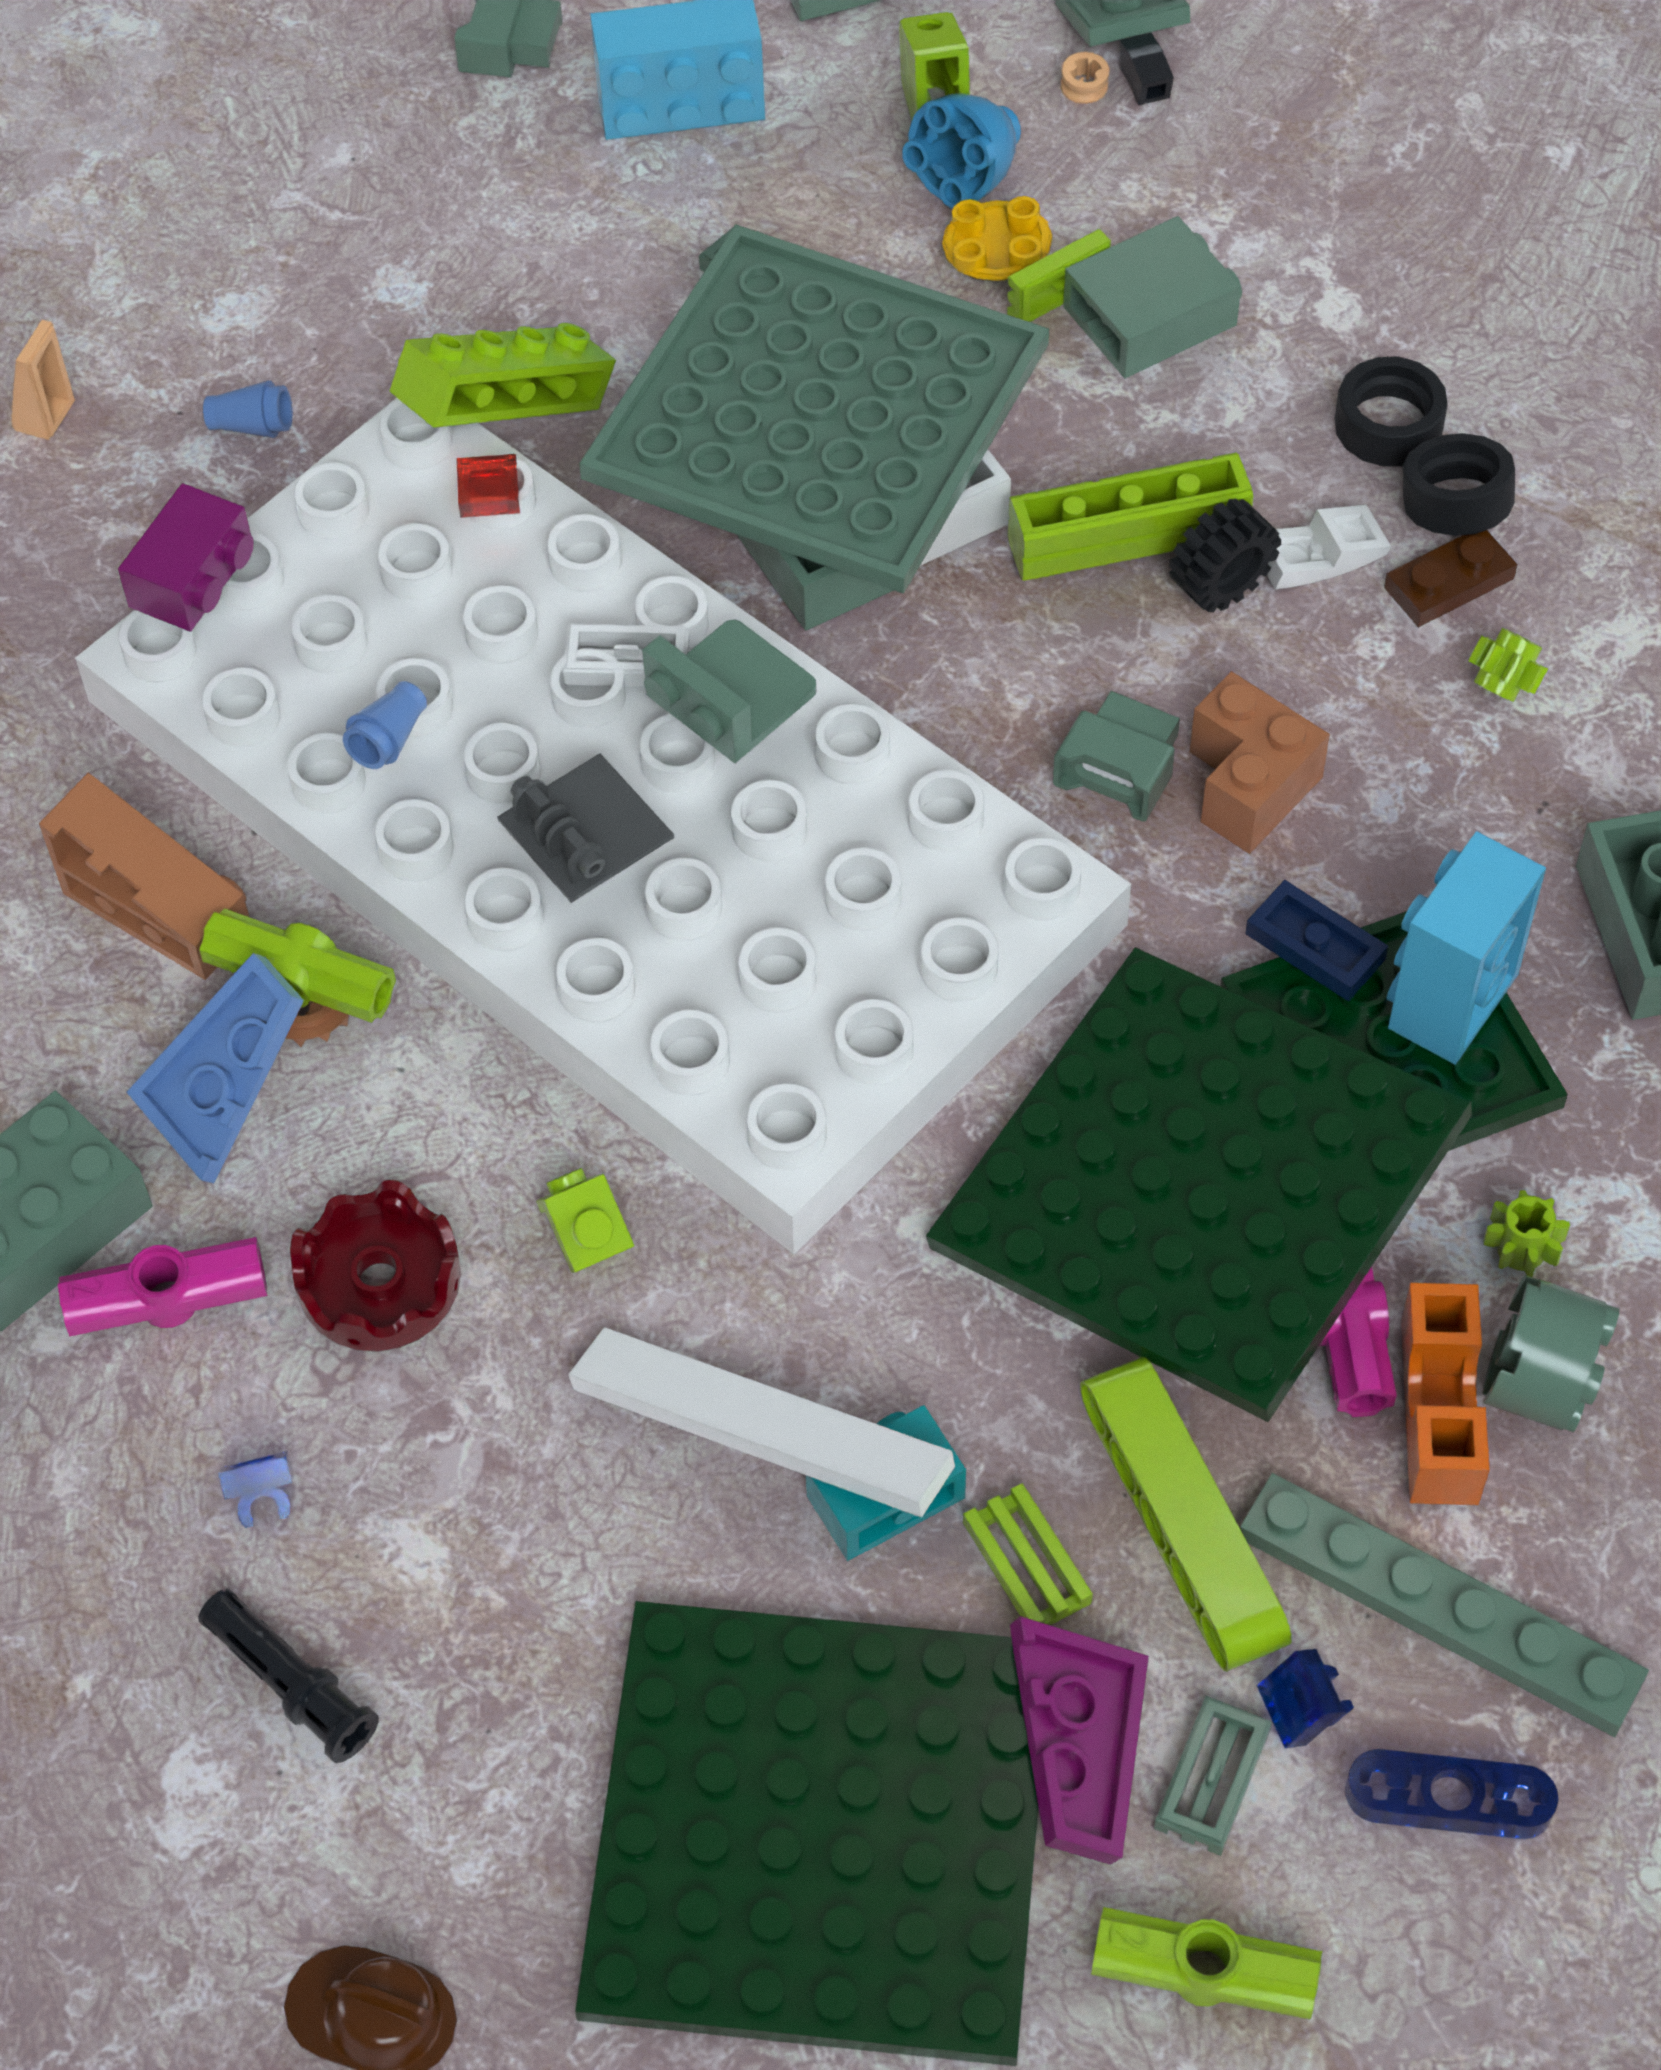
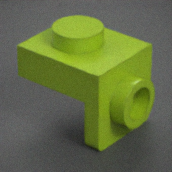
[536,1168,635,1273]

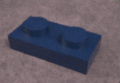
[1245,879,1388,1002]

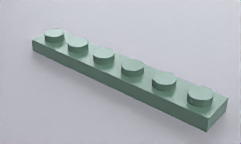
[1240,1473,1649,1738]

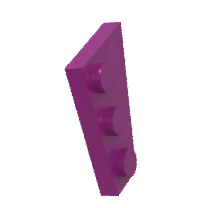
[1009,1616,1149,1865]

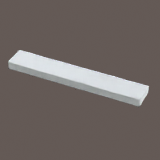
[568,1327,955,1518]

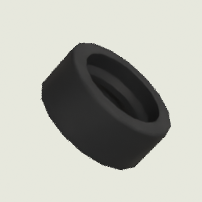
[1334,356,1448,467]
[1403,433,1515,536]

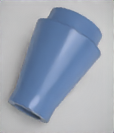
[203,380,293,438]
[343,681,427,769]

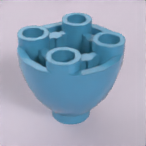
[902,93,1021,209]

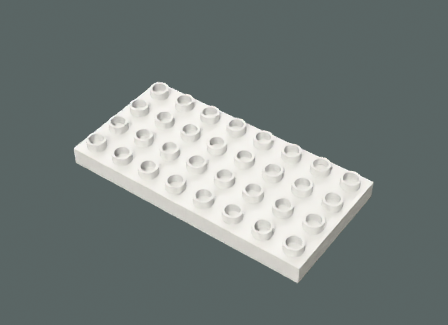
[75,398,1131,1255]

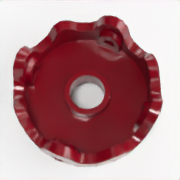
[290,1180,461,1352]

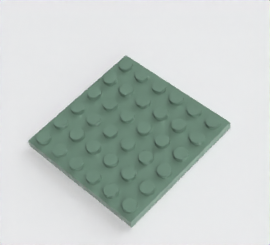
[579,224,1049,594]

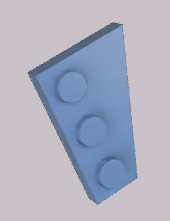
[127,953,304,1184]

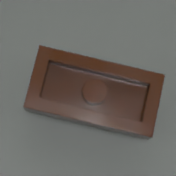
[1384,530,1518,627]

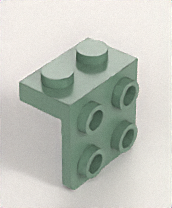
[642,620,817,764]

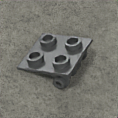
[497,753,675,903]

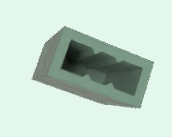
[1063,216,1242,379]

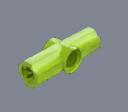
[199,908,396,1023]
[1091,1907,1322,2020]

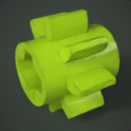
[1468,627,1548,702]
[1483,1190,1570,1277]

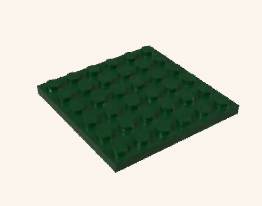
[926,947,1472,1422]
[575,1601,1038,2066]

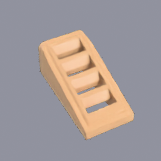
[11,319,75,440]

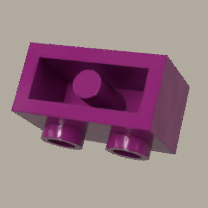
[118,483,254,632]

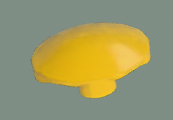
[942,196,1053,281]

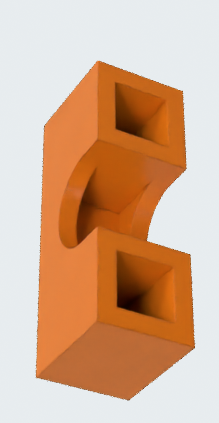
[1401,1283,1490,1505]

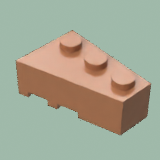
[39,772,249,980]

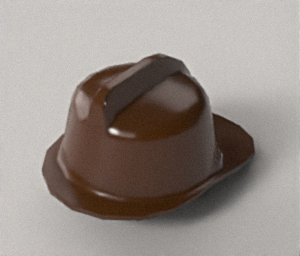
[284,1945,457,2070]

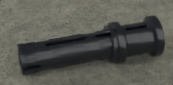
[198,1588,379,1763]

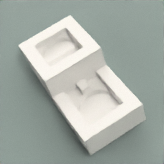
[1267,505,1391,590]

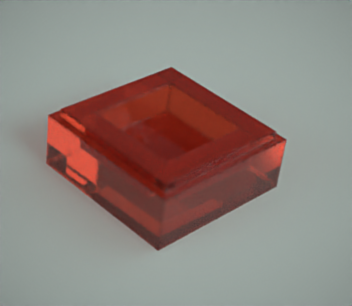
[457,454,520,518]

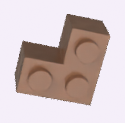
[1190,671,1330,854]

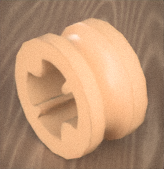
[1060,52,1110,104]

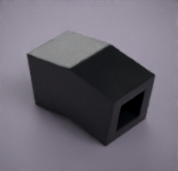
[1120,32,1174,106]

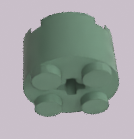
[1482,1275,1620,1432]

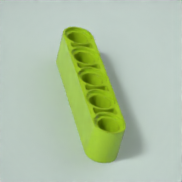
[1080,1357,1292,1672]

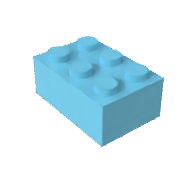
[590,0,765,140]
[1387,831,1546,1065]

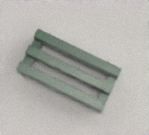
[1154,1695,1272,1856]

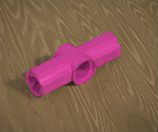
[58,1237,267,1336]
[1319,1267,1397,1417]

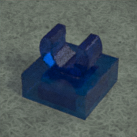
[218,1451,294,1528]
[1257,1649,1354,1749]

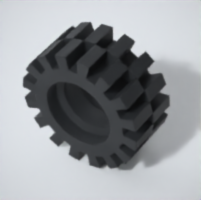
[1169,498,1281,612]

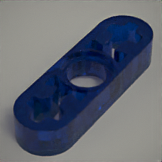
[1345,1749,1559,1839]

